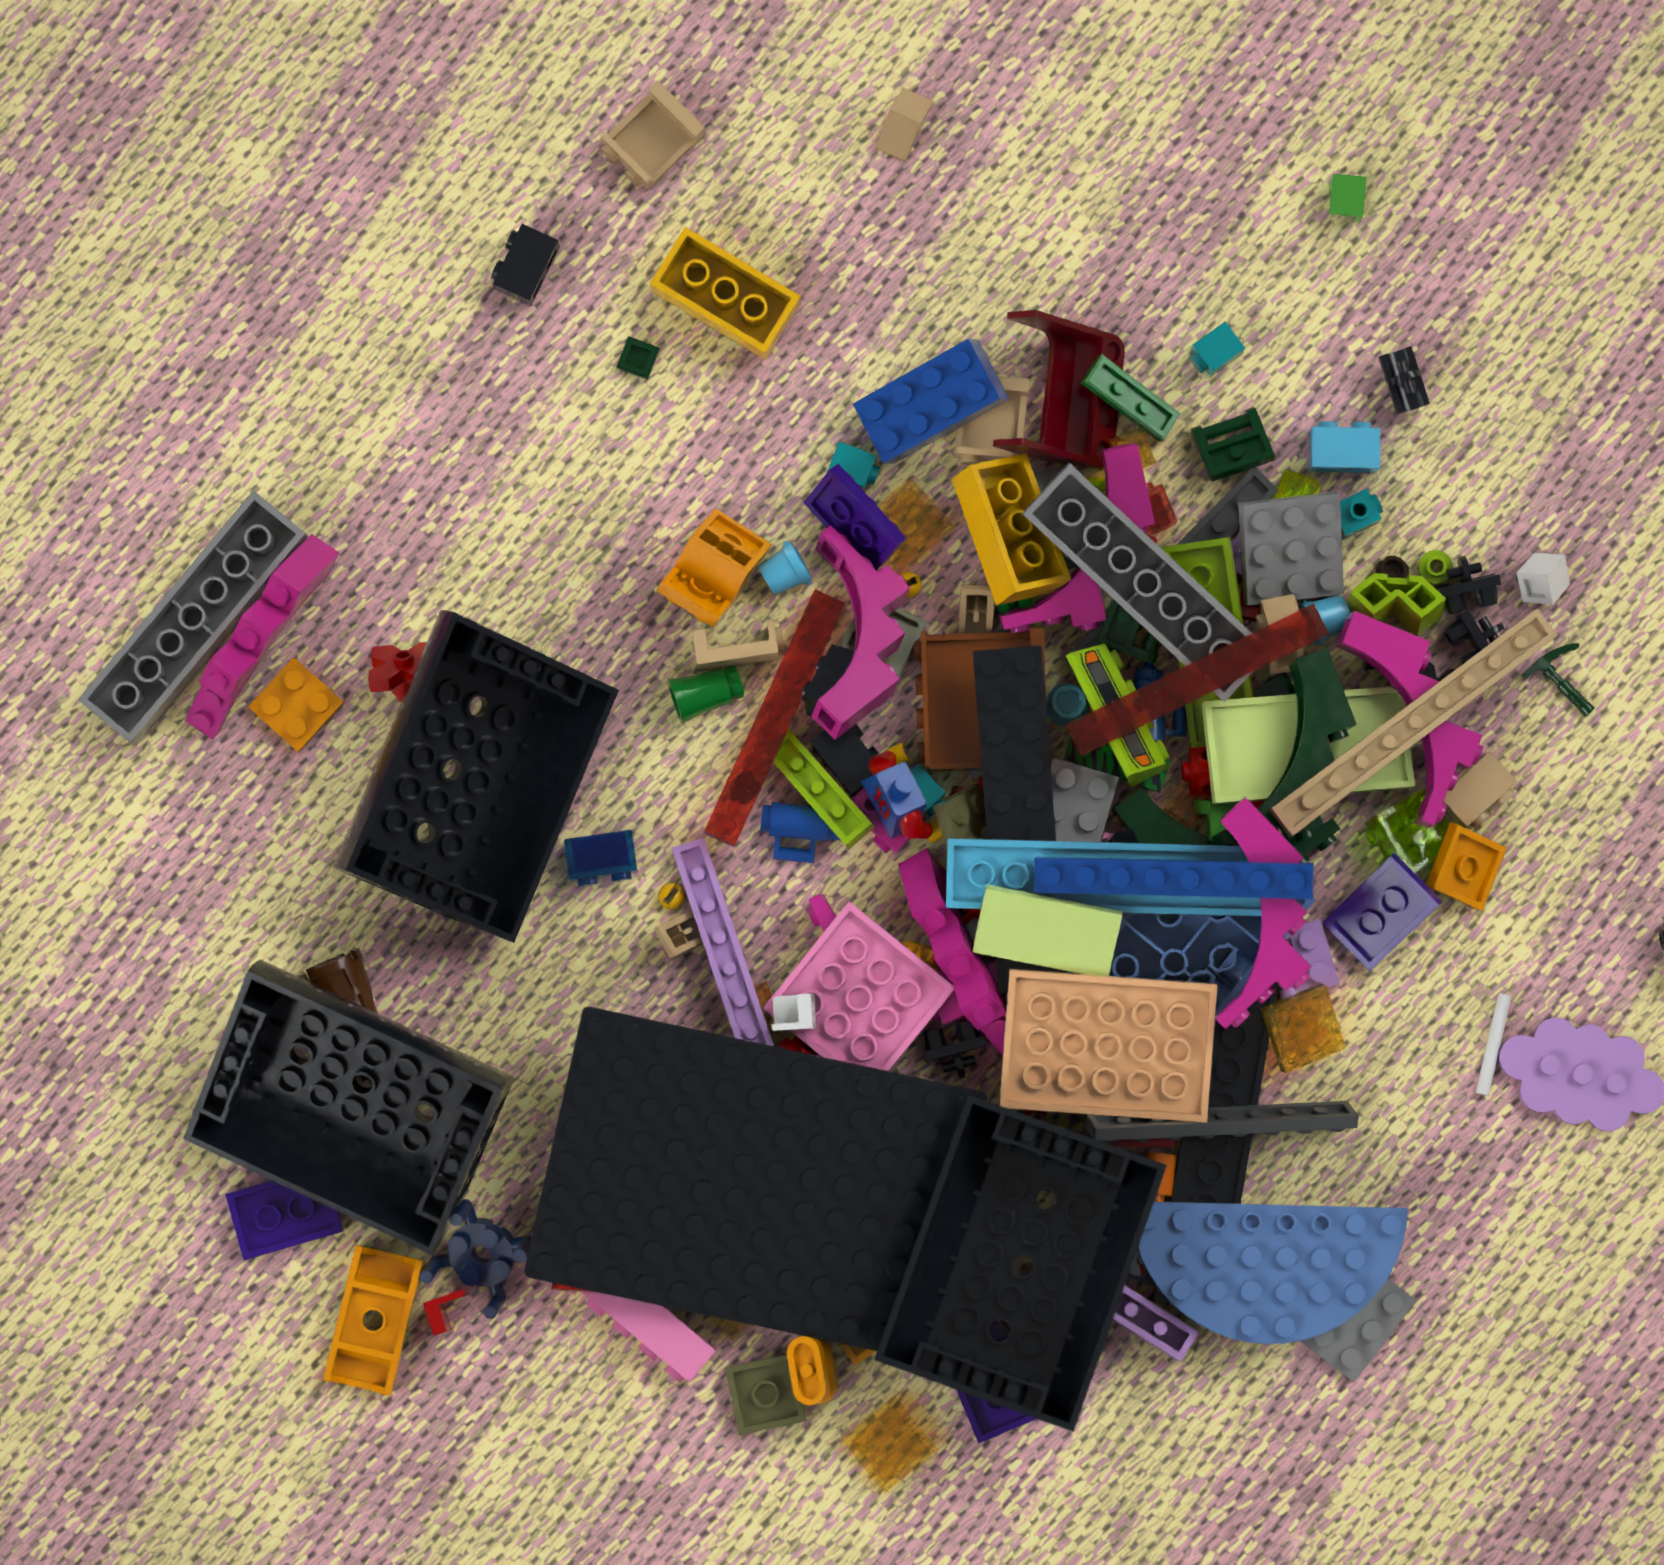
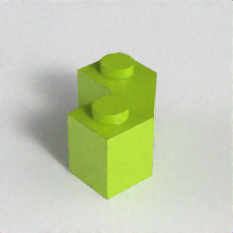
[1347,573,1446,636]

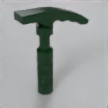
[1521,643,1595,717]

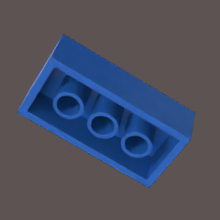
[853,338,1010,464]

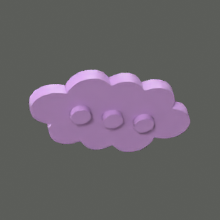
[1498,1017,1664,1131]

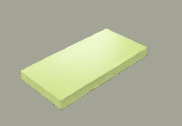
[972,884,1122,976]

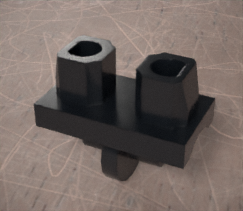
[1378,346,1430,415]
[1434,555,1501,614]
[1443,610,1505,664]
[923,1020,986,1079]

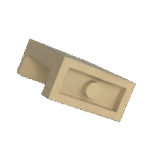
[600,80,706,190]
[954,376,1029,465]
[692,619,785,672]

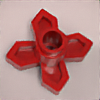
[368,642,427,702]

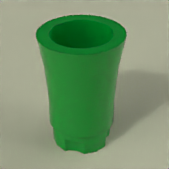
[667,665,744,724]

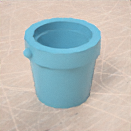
[758,541,813,595]
[1298,595,1350,646]
[1046,683,1090,727]

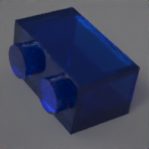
[564,830,638,887]

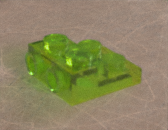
[1364,788,1449,873]

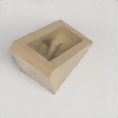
[875,88,934,162]
[958,585,994,634]
[654,910,703,961]

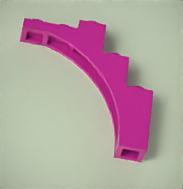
[999,442,1155,633]
[812,525,910,740]
[185,534,339,740]
[1336,611,1483,828]
[1215,796,1311,1029]
[898,848,1007,1056]

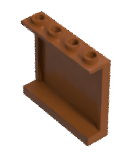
[914,628,1046,771]

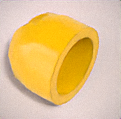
[900,572,922,599]
[658,882,686,910]

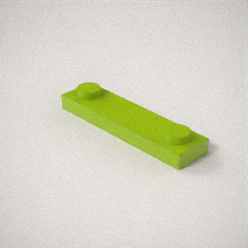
[764,729,875,849]

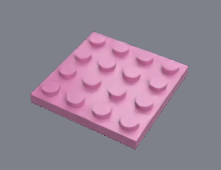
[763,901,955,1071]

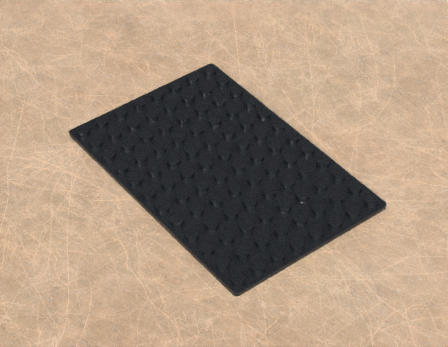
[524,1006,987,1351]

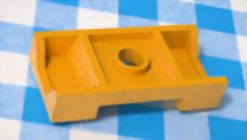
[323,1245,425,1396]

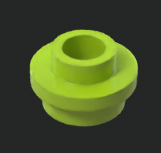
[1418,550,1453,584]

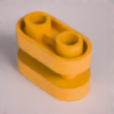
[787,1336,838,1405]

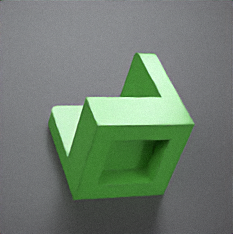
[1329,174,1367,223]
[1193,799,1237,841]

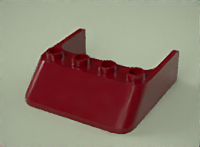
[993,310,1125,468]

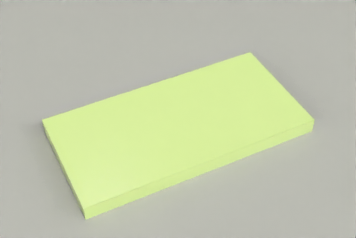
[1201,686,1415,805]

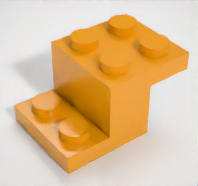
[656,508,772,628]

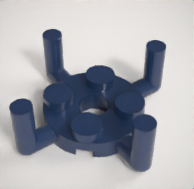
[420,1199,532,1319]

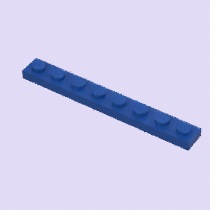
[1034,857,1314,899]

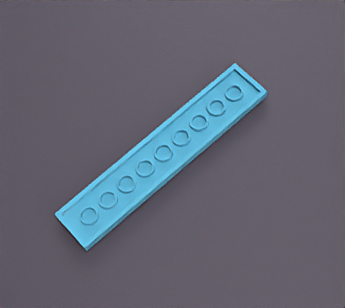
[946,838,1295,916]

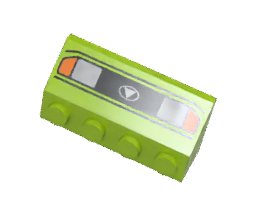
[1066,643,1170,787]

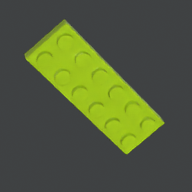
[1161,537,1254,748]

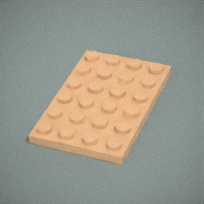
[999,969,1218,1123]

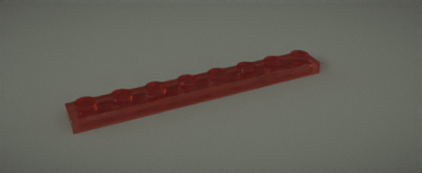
[703,589,846,847]
[1065,603,1329,756]

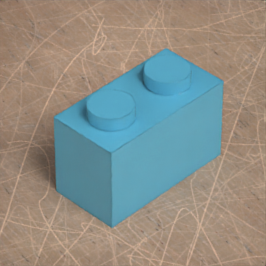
[1309,421,1380,473]

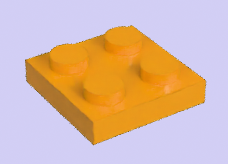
[248,657,344,753]
[1426,823,1507,911]

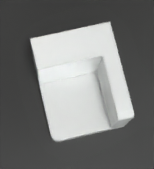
[1517,553,1570,605]
[772,994,816,1031]

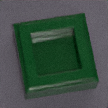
[616,336,660,380]

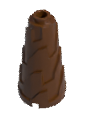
[296,948,378,1085]

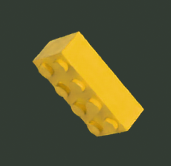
[650,227,801,360]
[952,453,1072,606]

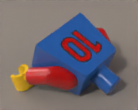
[861,742,943,843]

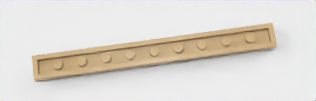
[1269,608,1558,838]

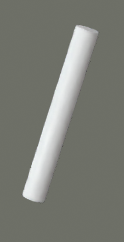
[1475,993,1512,1096]

